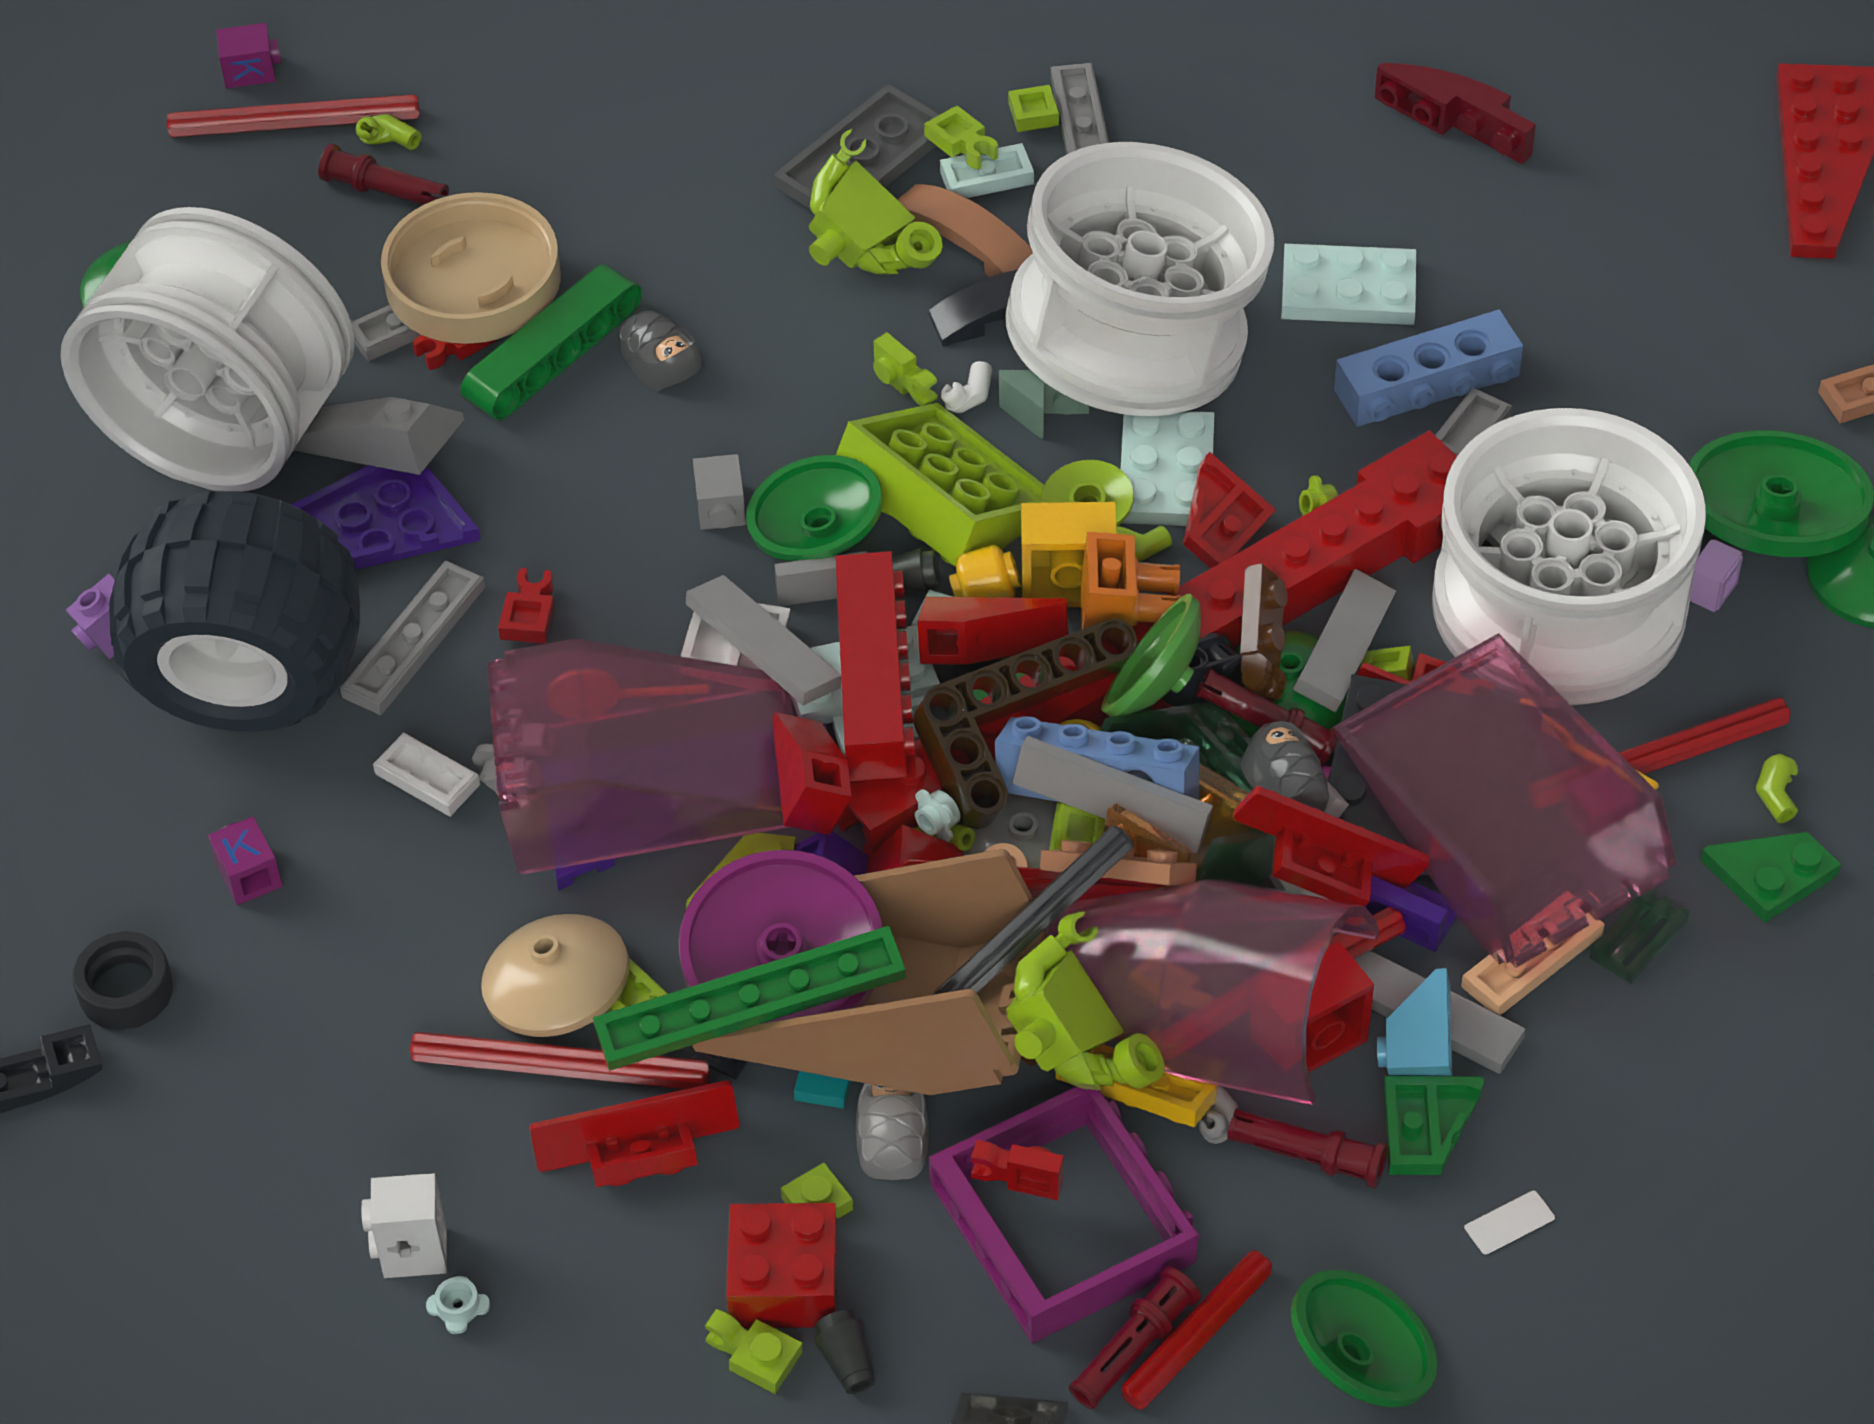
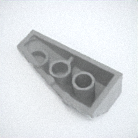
[293,397,464,475]

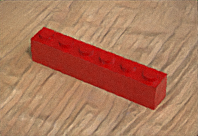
[835,551,915,781]

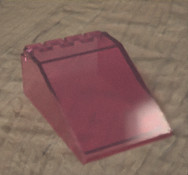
[1334,633,1676,968]
[487,639,793,874]

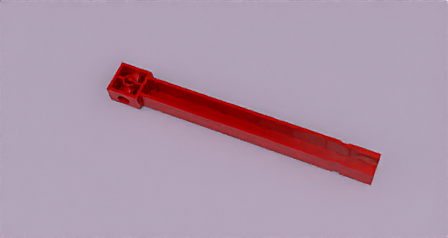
[836,430,1457,856]

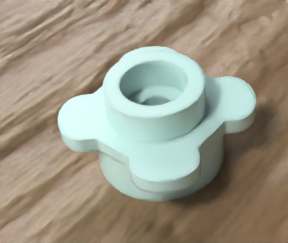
[914,790,960,842]
[426,1276,490,1334]

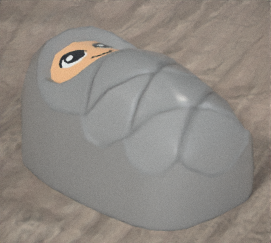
[856,1083,930,1180]

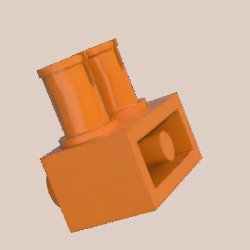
[1081,532,1182,629]

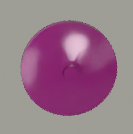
[679,850,882,1024]

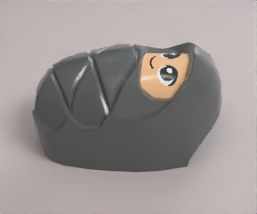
[619,310,704,393]
[1240,721,1330,812]

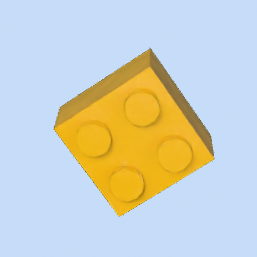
[1021,502,1117,607]

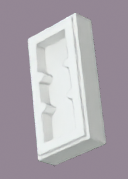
[373,732,480,817]

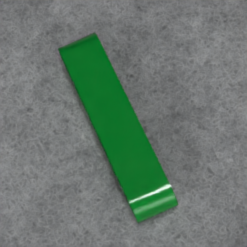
[460,264,642,421]

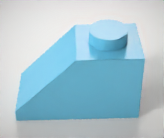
[1377,968,1453,1076]

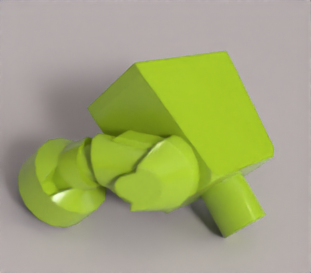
[809,129,943,275]
[1006,912,1165,1090]

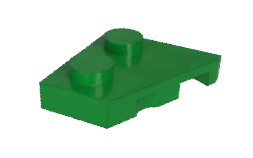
[1700,832,1841,923]

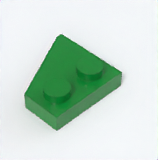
[1383,1076,1484,1175]

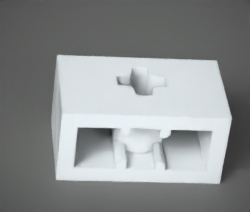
[361,1173,447,1278]

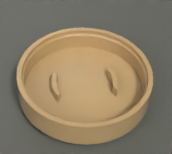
[381,192,561,344]

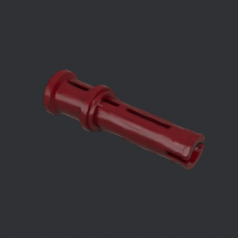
[318,144,449,205]
[1195,668,1339,767]
[1227,1108,1388,1189]
[1068,1266,1201,1410]

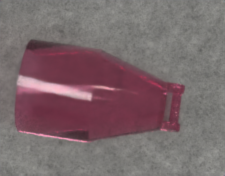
[1044,880,1380,1105]

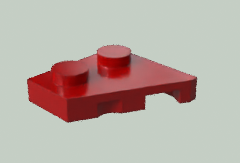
[1183,452,1276,569]

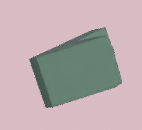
[999,370,1089,439]

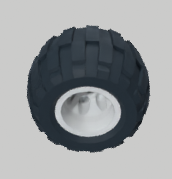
[109,491,360,732]

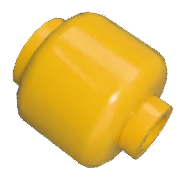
[949,545,1022,598]

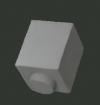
[693,454,746,530]

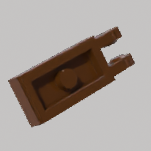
[1240,564,1288,702]

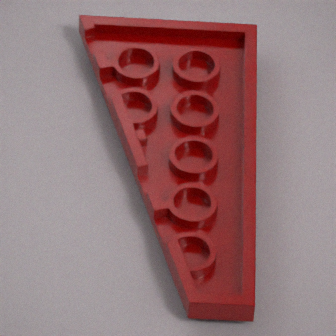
[1776,63,1874,259]

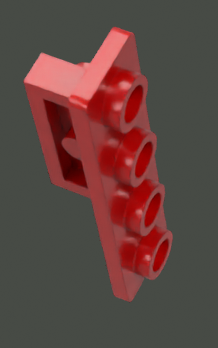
[1233,786,1430,911]
[529,1080,739,1188]

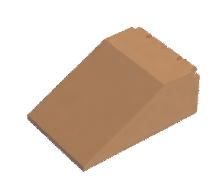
[692,849,1047,1095]

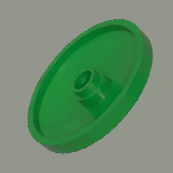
[1689,430,1874,557]

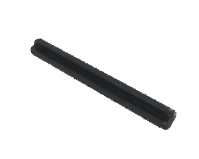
[933,825,1134,995]

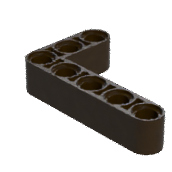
[913,619,1137,829]

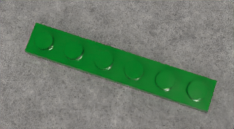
[592,925,906,1071]

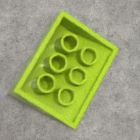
[836,403,1044,567]

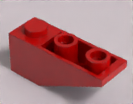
[917,596,1069,665]
[772,712,852,835]

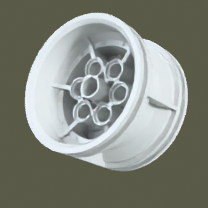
[1006,142,1274,416]
[61,207,355,492]
[1432,408,1706,705]

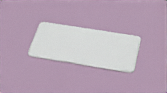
[1464,1190,1555,1255]

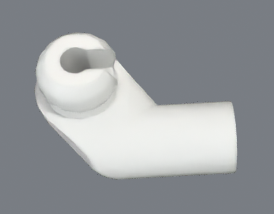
[941,361,992,413]

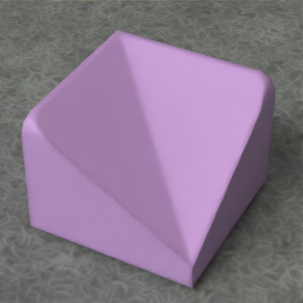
[1690,539,1743,613]

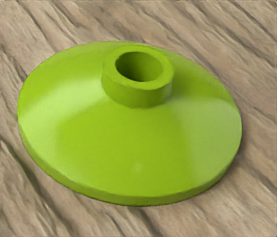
[1041,460,1134,526]

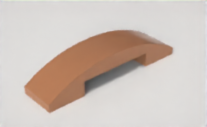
[897,184,1033,278]

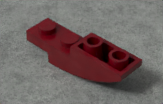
[1374,63,1536,164]

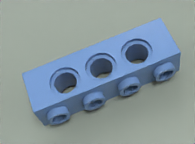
[1334,309,1523,427]
[995,717,1199,802]

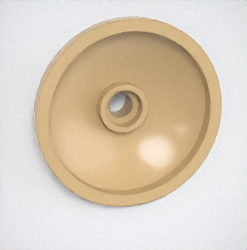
[481,914,630,1037]

